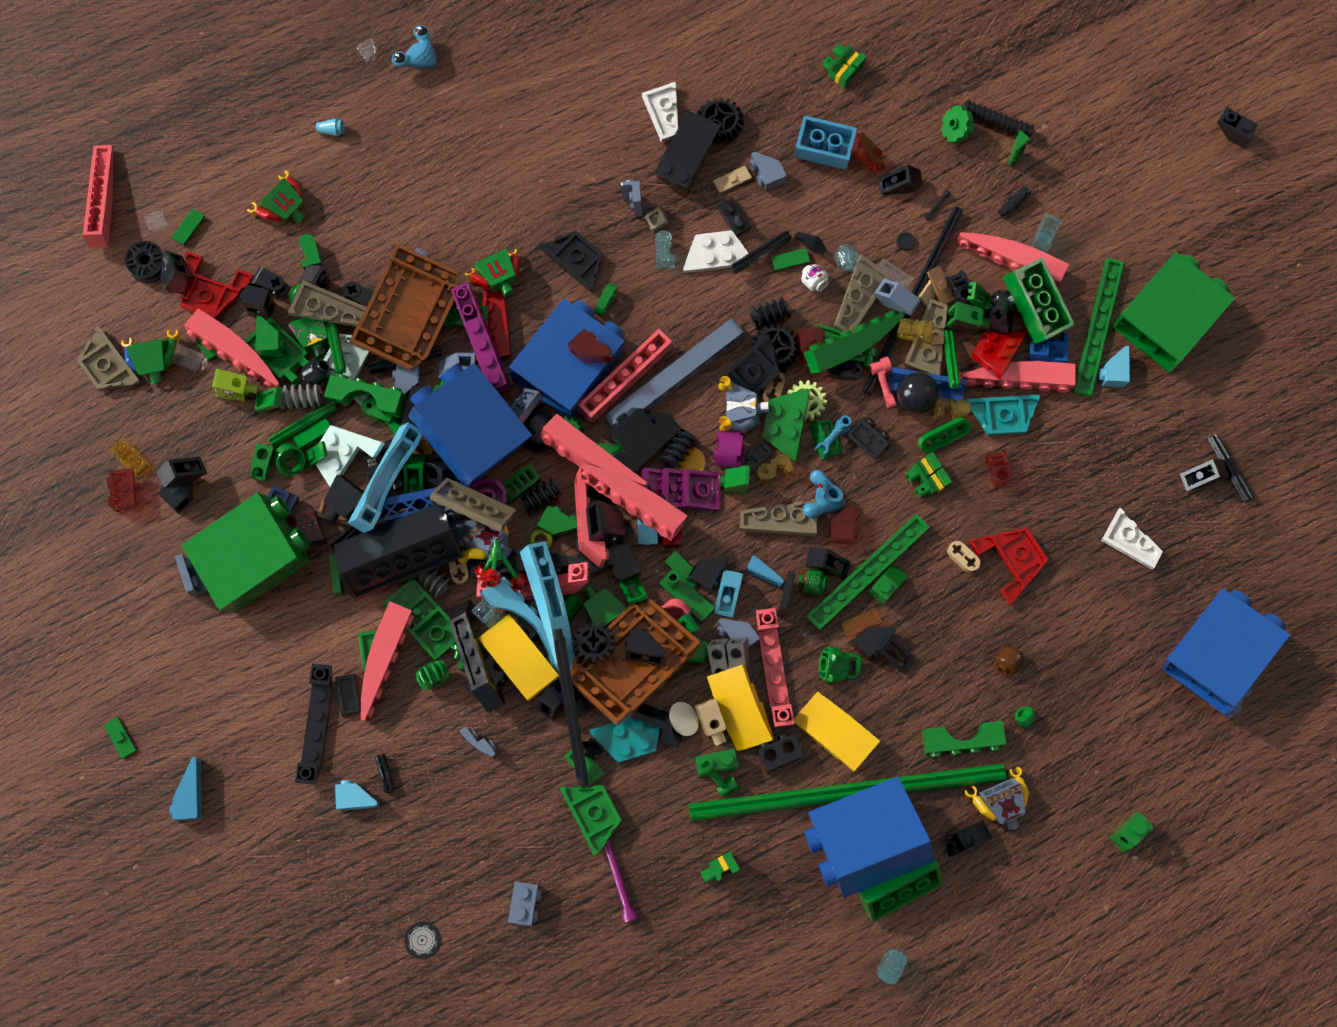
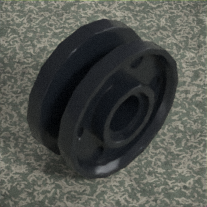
[125,241,164,283]

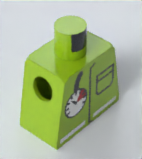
[212,369,258,401]

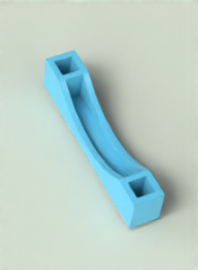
[348,422,423,533]
[480,577,578,675]

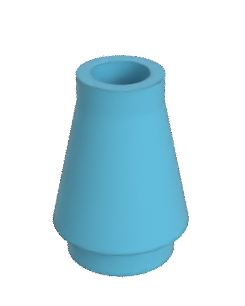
[316,118,345,136]

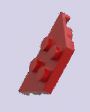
[972,330,1027,380]

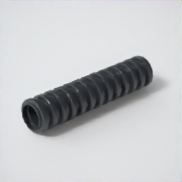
[964,99,1034,138]

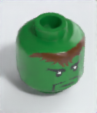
[798,569,828,596]

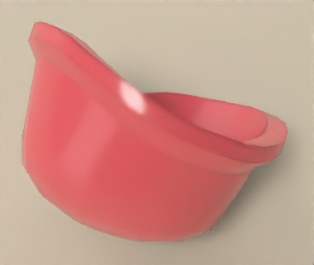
[661,598,691,621]

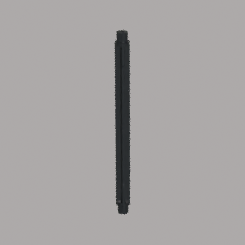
[553,628,588,787]

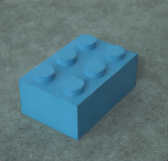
[794,115,857,170]

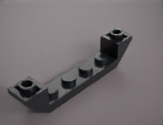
[449,600,506,713]
[295,664,333,785]
[575,693,683,749]

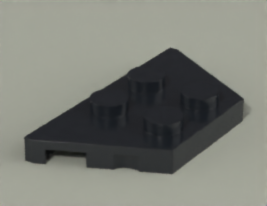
[538,231,603,293]
[716,333,781,394]

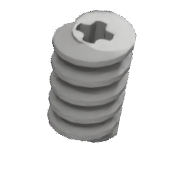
[281,384,321,410]

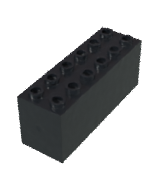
[334,503,464,601]

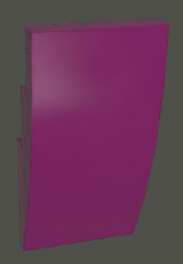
[642,467,721,511]

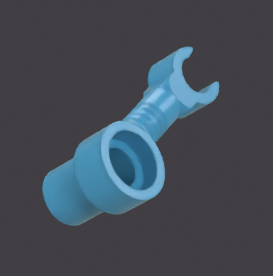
[815,416,851,457]

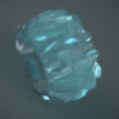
[877,948,907,985]

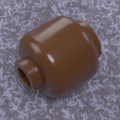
[995,646,1024,675]

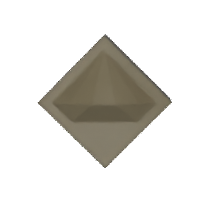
[645,206,670,232]

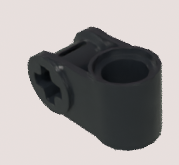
[250,266,289,297]
[945,270,972,305]
[344,282,374,307]
[990,297,1013,334]

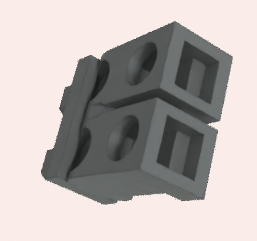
[707,637,753,679]

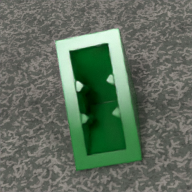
[619,576,648,607]

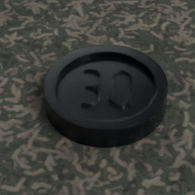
[896,232,915,251]

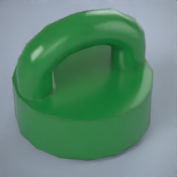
[1015,706,1036,728]

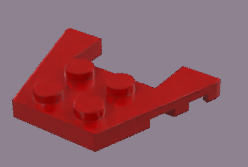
[180,251,254,320]
[968,528,1048,605]

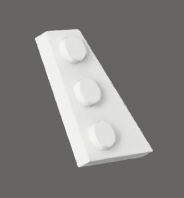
[642,82,678,143]
[1101,508,1163,569]

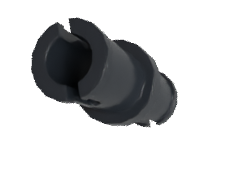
[998,186,1031,219]

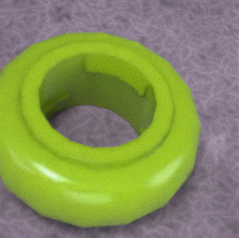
[529,529,553,550]

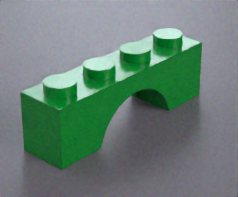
[324,374,407,418]
[921,721,1006,758]

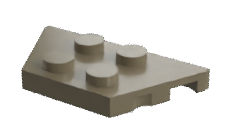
[77,326,141,391]

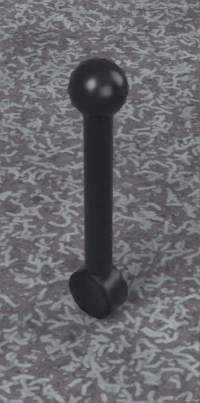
[924,190,950,220]

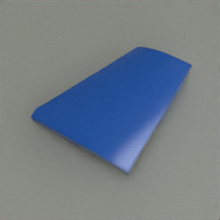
[1029,332,1068,363]

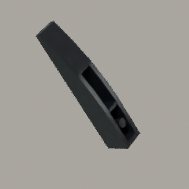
[471,549,585,579]

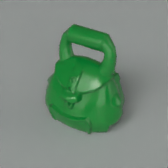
[818,646,863,684]

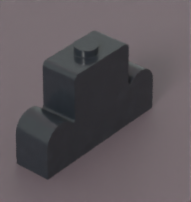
[607,407,681,473]
[575,537,641,583]

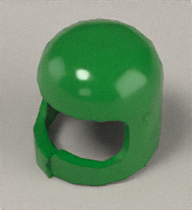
[274,443,305,476]

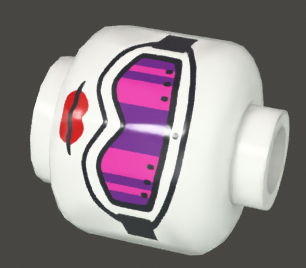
[801,264,829,292]

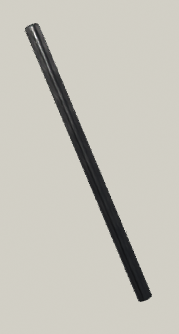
[863,206,963,395]

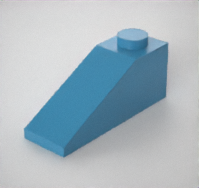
[169,757,202,821]

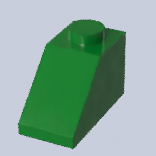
[255,316,286,358]
[403,454,426,494]
[720,466,750,494]
[869,564,908,605]

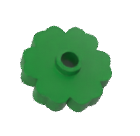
[941,106,975,143]

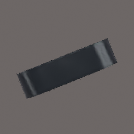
[827,361,863,381]

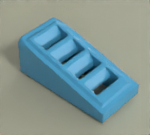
[746,555,784,588]

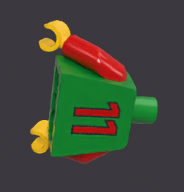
[247,171,305,224]
[465,249,520,297]

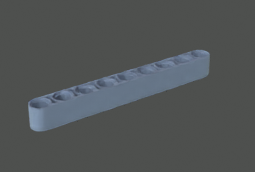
[605,318,746,426]

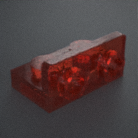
[851,132,886,172]
[107,468,137,512]

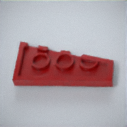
[476,289,512,363]

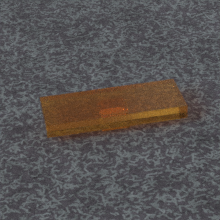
[840,608,882,637]

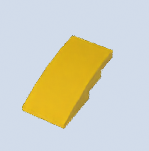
[478,614,559,702]
[707,664,774,752]
[794,692,880,772]

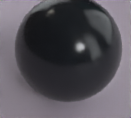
[897,372,939,414]
[523,411,554,453]

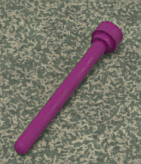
[604,839,639,923]

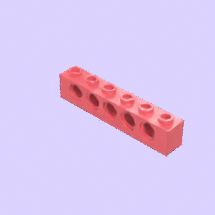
[578,329,672,424]

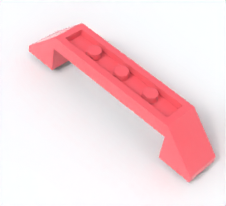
[574,472,609,568]
[476,562,589,601]
[756,608,794,727]

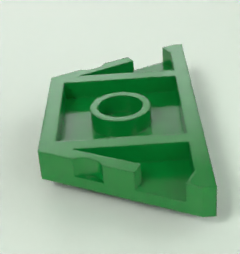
[762,389,811,461]
[560,785,622,857]

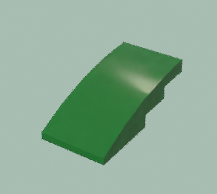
[383,578,456,661]

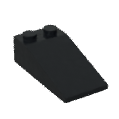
[654,110,721,192]

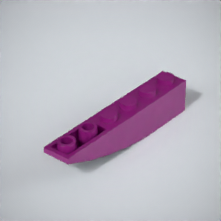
[451,282,512,394]

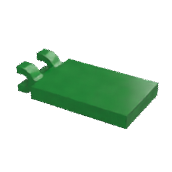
[244,318,309,388]

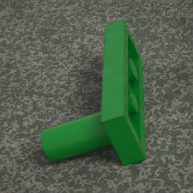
[659,569,715,623]

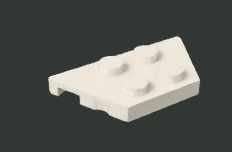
[683,230,754,274]

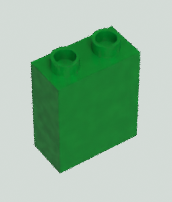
[1112,252,1235,374]
[181,492,311,614]

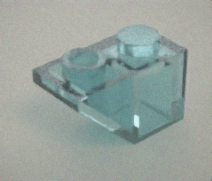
[1030,213,1062,253]

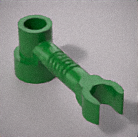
[847,348,878,369]
[700,760,740,798]

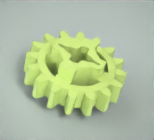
[787,380,827,421]

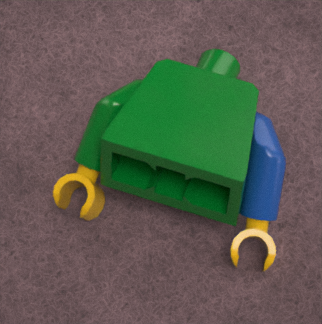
[121,330,181,384]

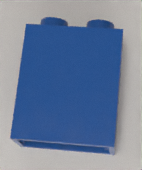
[509,298,625,420]
[408,363,532,487]
[1162,588,1290,717]
[803,777,935,898]

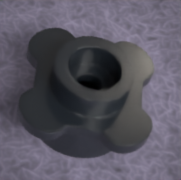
[582,738,603,758]

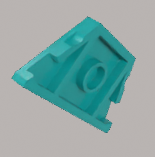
[966,395,1040,436]
[589,708,662,763]

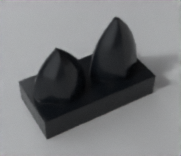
[717,197,752,237]

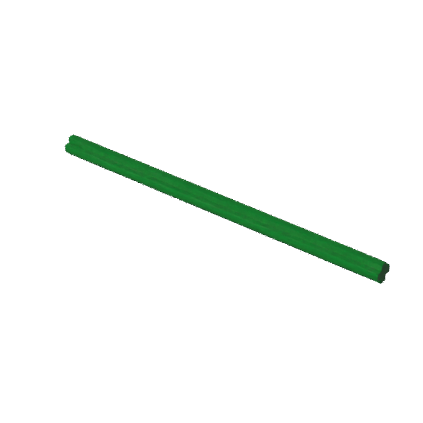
[688,764,1006,821]

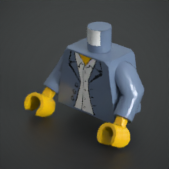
[718,376,770,432]

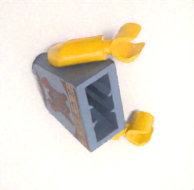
[458,522,511,564]
[965,767,1029,830]

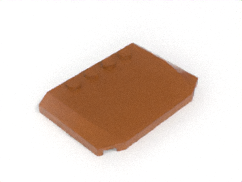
[349,243,458,371]
[571,599,700,726]

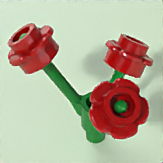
[475,541,528,590]

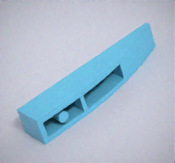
[520,541,575,664]

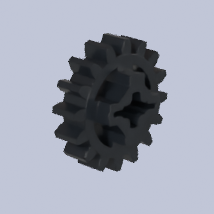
[572,622,616,665]

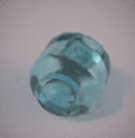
[834,244,859,273]

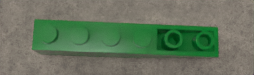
[804,310,905,373]

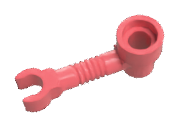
[870,357,896,409]

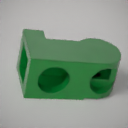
[299,234,323,270]
[361,398,397,426]
[250,443,276,482]

